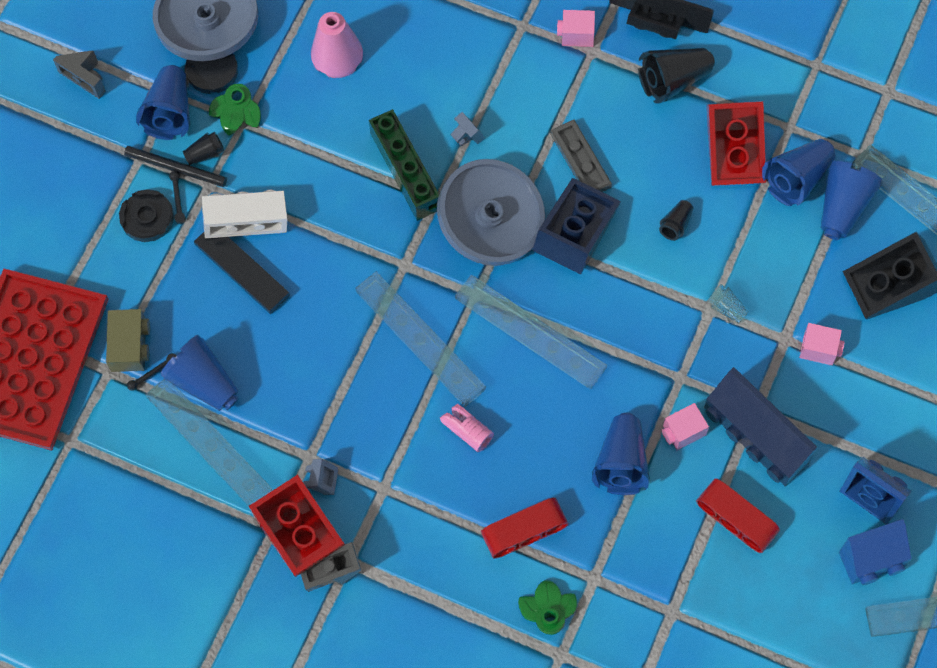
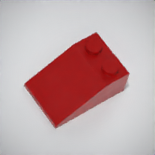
[707,101,766,186]
[249,475,345,577]

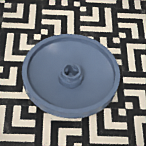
[153,0,258,61]
[437,159,545,266]

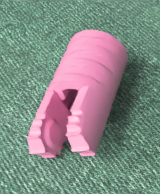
[440,404,494,453]

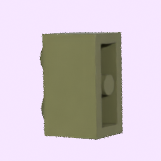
[106,309,150,372]

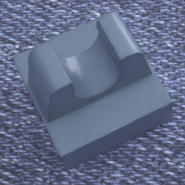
[450,112,485,146]
[303,459,338,495]

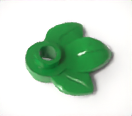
[209,84,261,136]
[518,580,577,635]

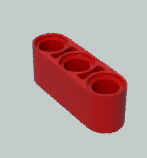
[696,479,780,553]
[481,497,569,559]

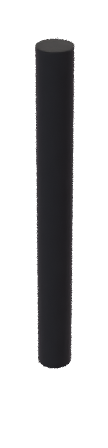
[124,146,227,187]

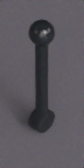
[169,171,186,224]
[127,353,177,391]

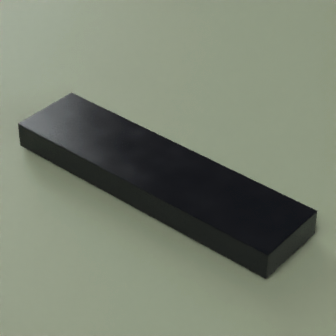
[194,232,290,314]

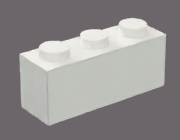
[202,190,287,238]

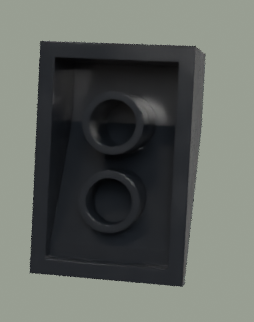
[842,232,937,319]

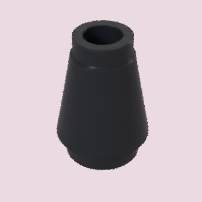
[183,132,225,165]
[659,200,694,241]

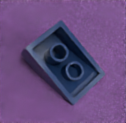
[532,178,621,274]

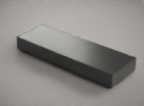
[550,120,612,192]

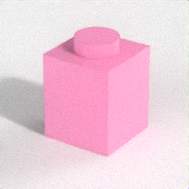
[557,10,595,47]
[799,323,845,365]
[662,403,709,450]

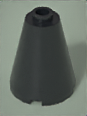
[638,48,715,103]

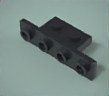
[609,0,714,39]

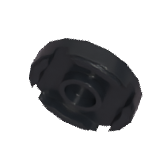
[185,53,238,94]
[119,189,174,242]

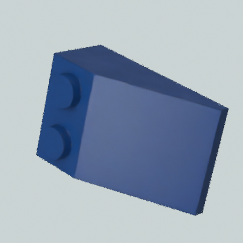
[839,457,911,524]

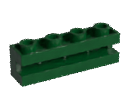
[369,109,439,221]

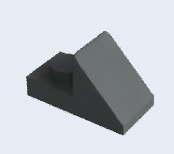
[53,51,106,99]
[301,542,361,592]

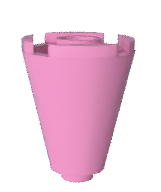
[311,12,363,78]

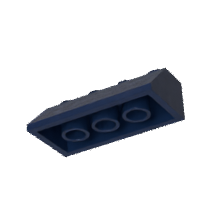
[704,367,817,486]

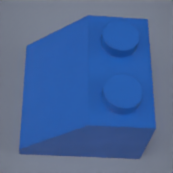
[839,519,911,585]

